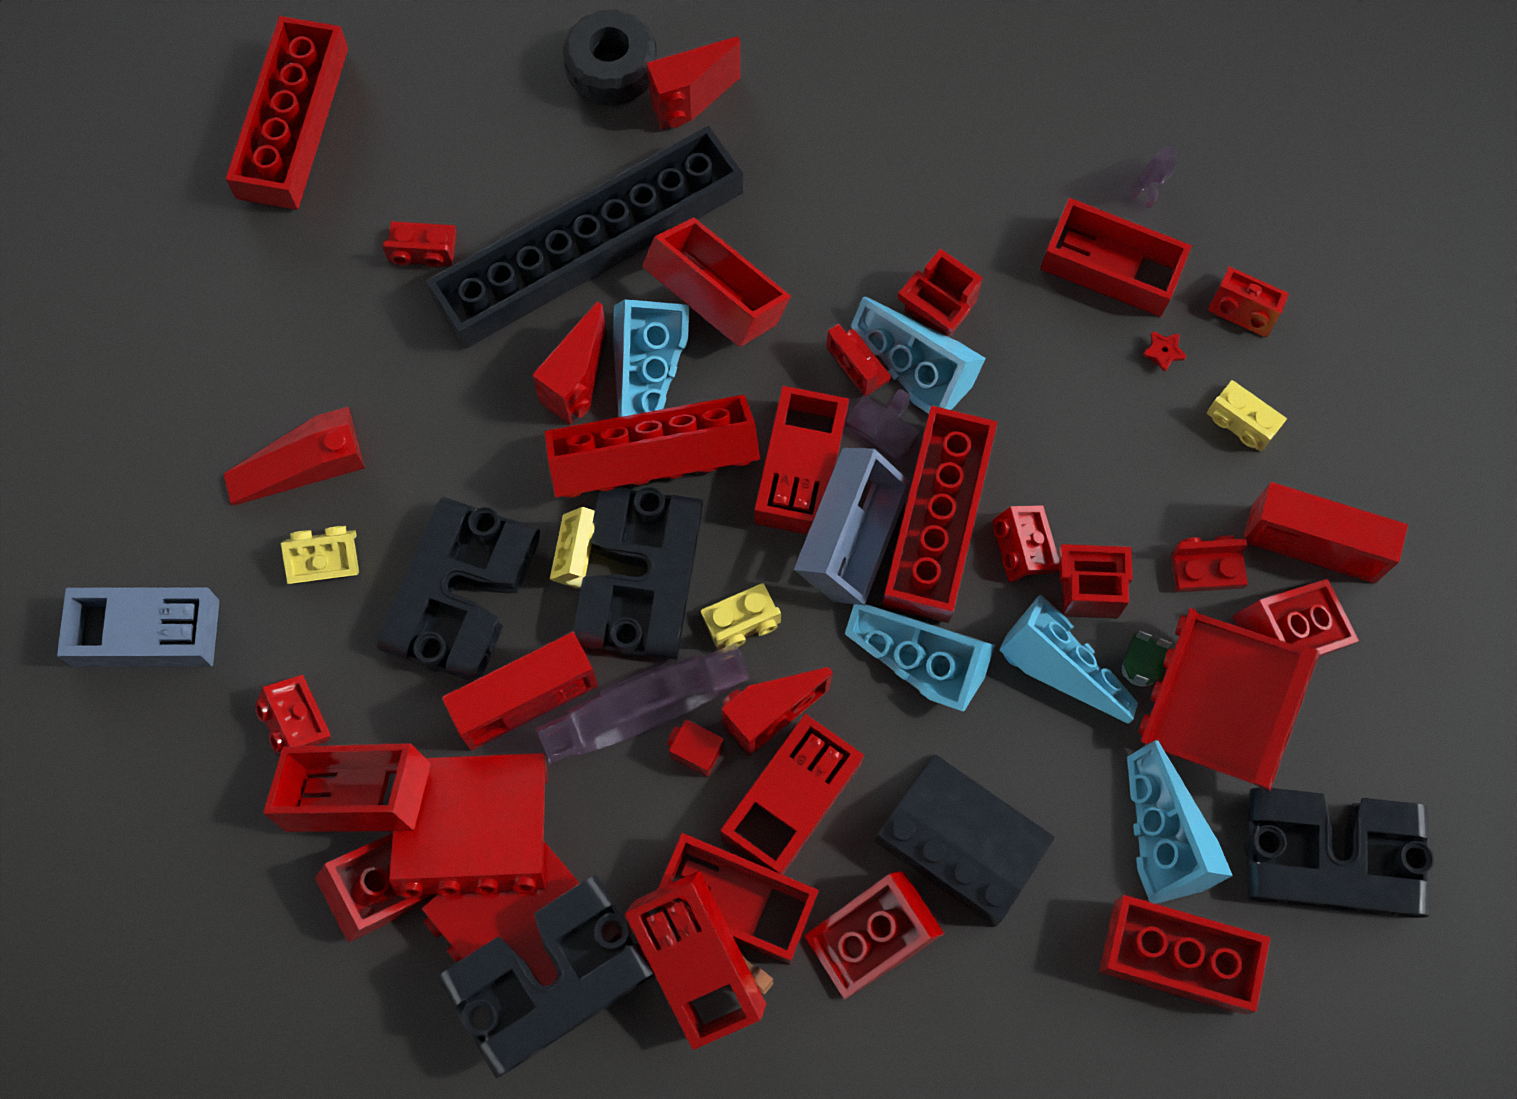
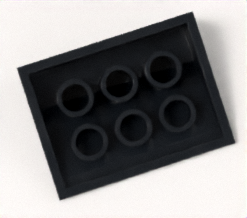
[875,754,1055,927]

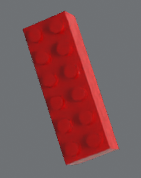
[226,16,349,210]
[544,394,760,498]
[881,405,998,624]

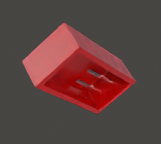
[1040,198,1192,317]
[642,217,791,348]
[754,386,849,535]
[1243,482,1408,584]
[442,631,598,751]
[720,714,864,875]
[263,743,431,832]
[656,833,819,964]
[625,870,767,1050]

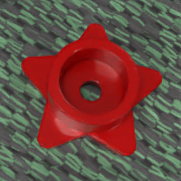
[1143,332,1186,371]

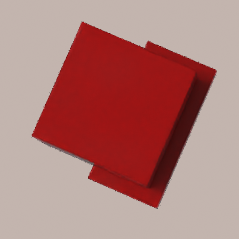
[897,248,983,336]
[1059,544,1133,619]

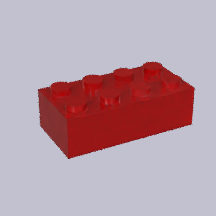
[1099,895,1271,1015]

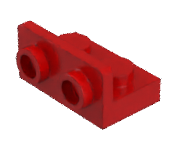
[383,221,457,268]
[1208,266,1289,337]
[826,324,891,397]
[992,505,1060,582]
[1171,535,1248,593]
[255,674,331,755]

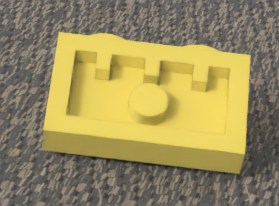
[1206,380,1287,452]
[550,507,594,589]
[281,526,359,584]
[700,583,781,650]

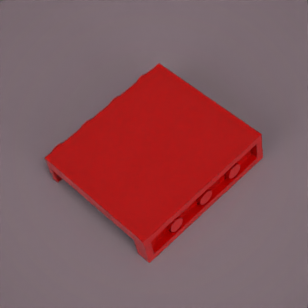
[1138,607,1319,791]
[389,753,548,899]
[422,842,622,986]

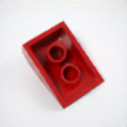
[647,36,740,130]
[532,301,607,425]
[1232,579,1359,658]
[721,667,833,757]
[315,833,438,943]
[804,871,945,1000]

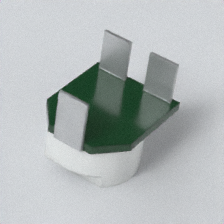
[1122,631,1172,686]

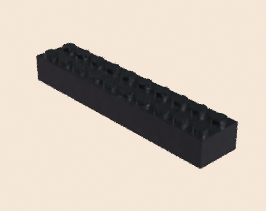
[426,125,743,349]

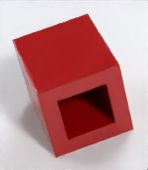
[666,720,724,777]

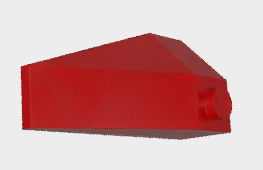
[224,407,365,506]

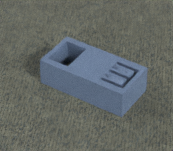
[794,448,912,605]
[57,587,220,667]

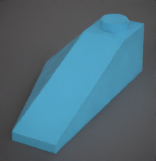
[851,297,986,414]
[613,299,689,417]
[999,595,1138,724]
[845,604,995,711]
[1127,740,1233,904]

